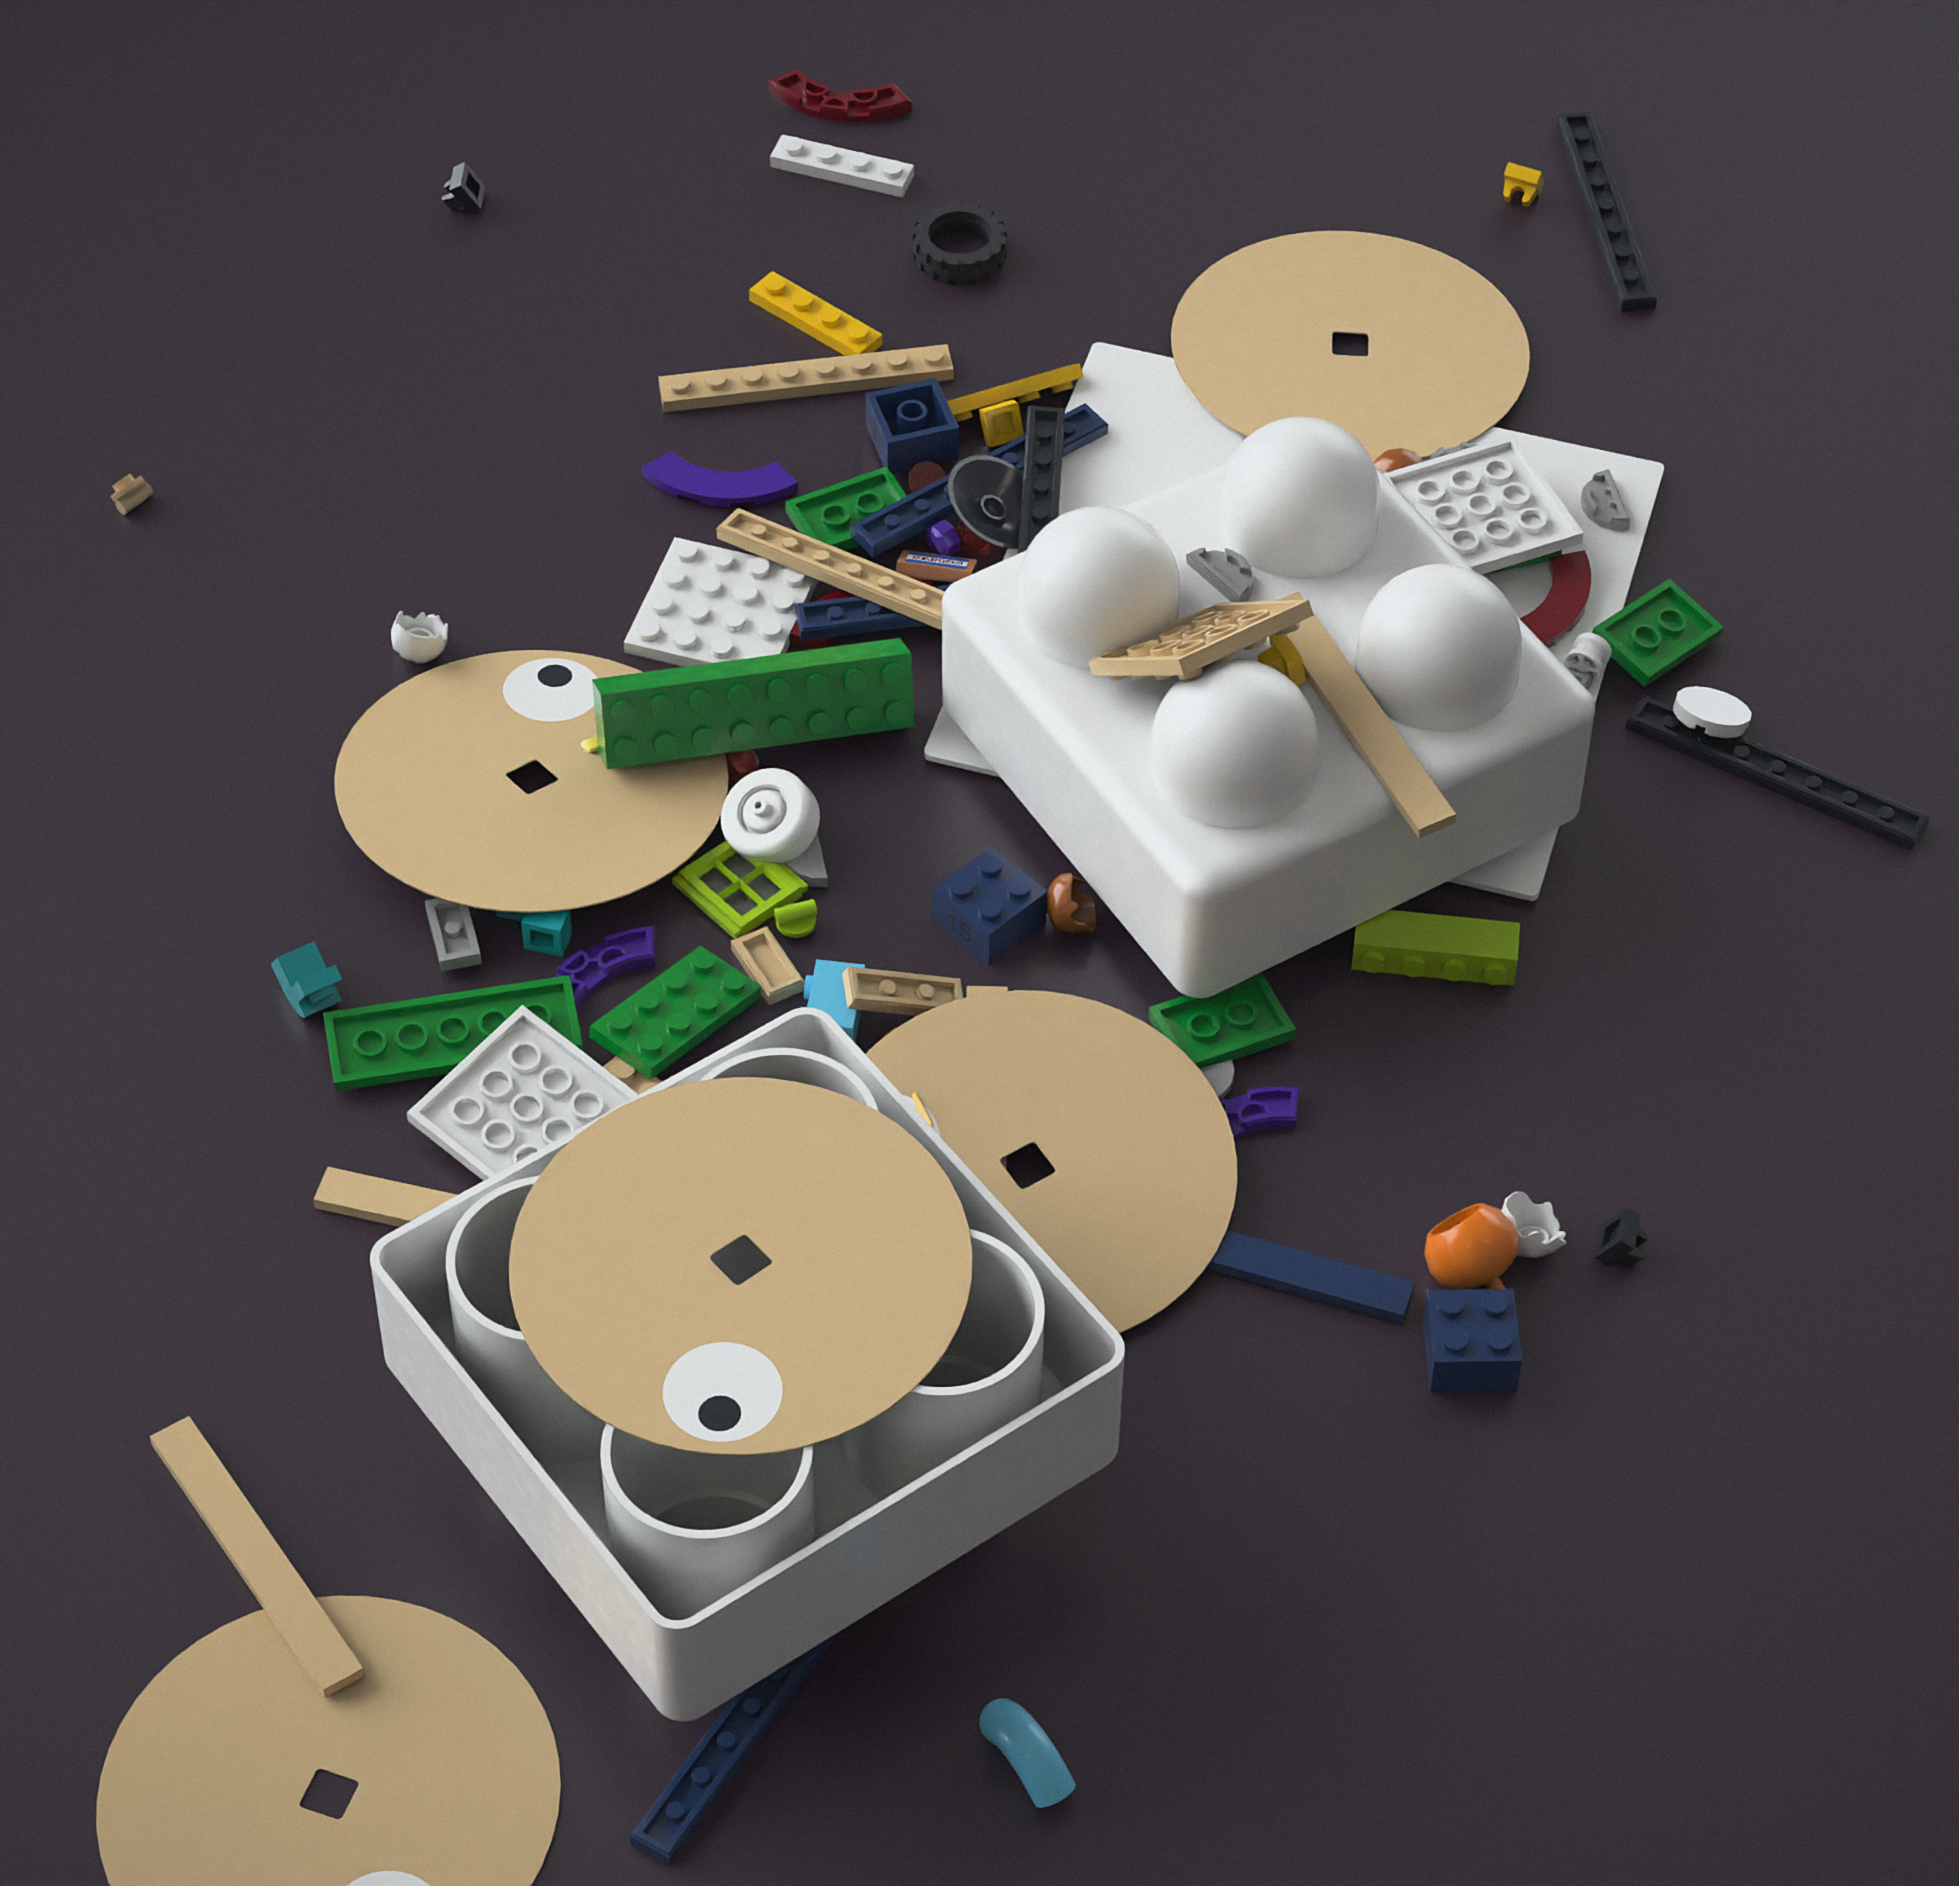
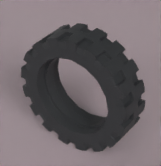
[913,201,1007,285]

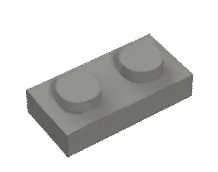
[425,898,482,972]

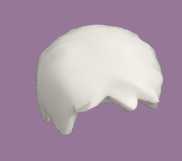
[391,611,448,664]
[1501,1192,1566,1258]

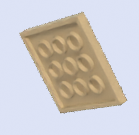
[1088,600,1314,681]

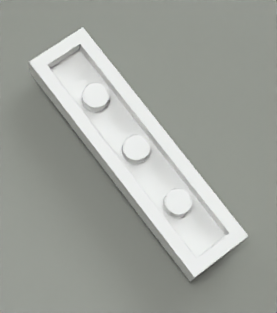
[770,134,914,198]

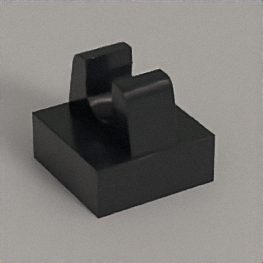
[442,162,485,214]
[1595,1207,1648,1266]

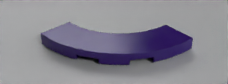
[642,451,798,508]
[554,926,656,1016]
[1219,1086,1300,1140]

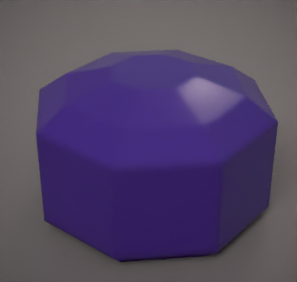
[926,520,960,556]

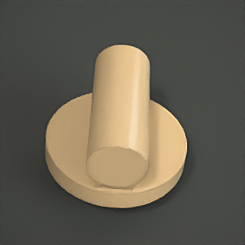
[110,473,154,515]

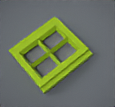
[672,840,808,939]

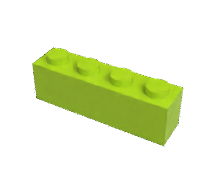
[1351,910,1520,986]

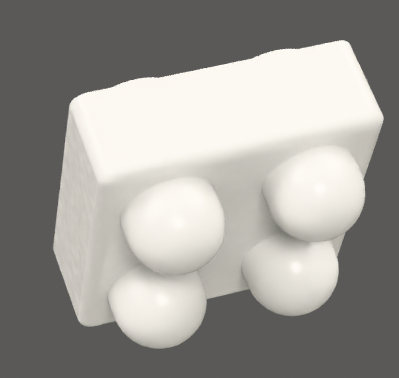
[942,417,1595,998]
[370,1007,1125,1722]

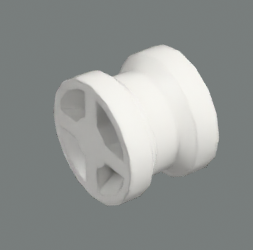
[1564,633,1612,682]

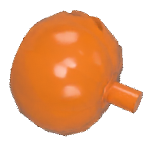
[1424,1203,1518,1290]

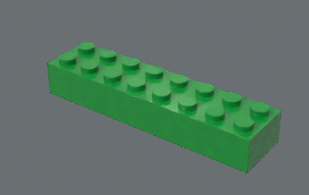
[592,638,915,769]

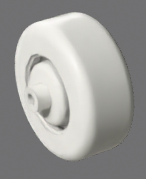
[721,768,820,864]

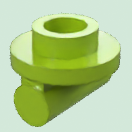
[774,899,818,938]

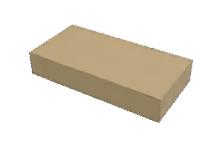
[731,926,805,1005]

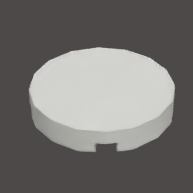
[1673,686,1752,738]

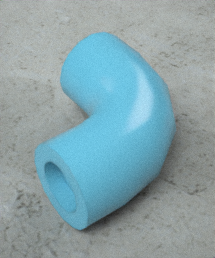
[979,1698,1076,1808]

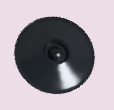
[948,455,1023,549]

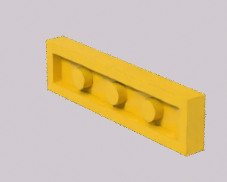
[749,271,883,356]
[947,363,1083,422]

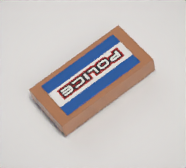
[896,550,977,583]

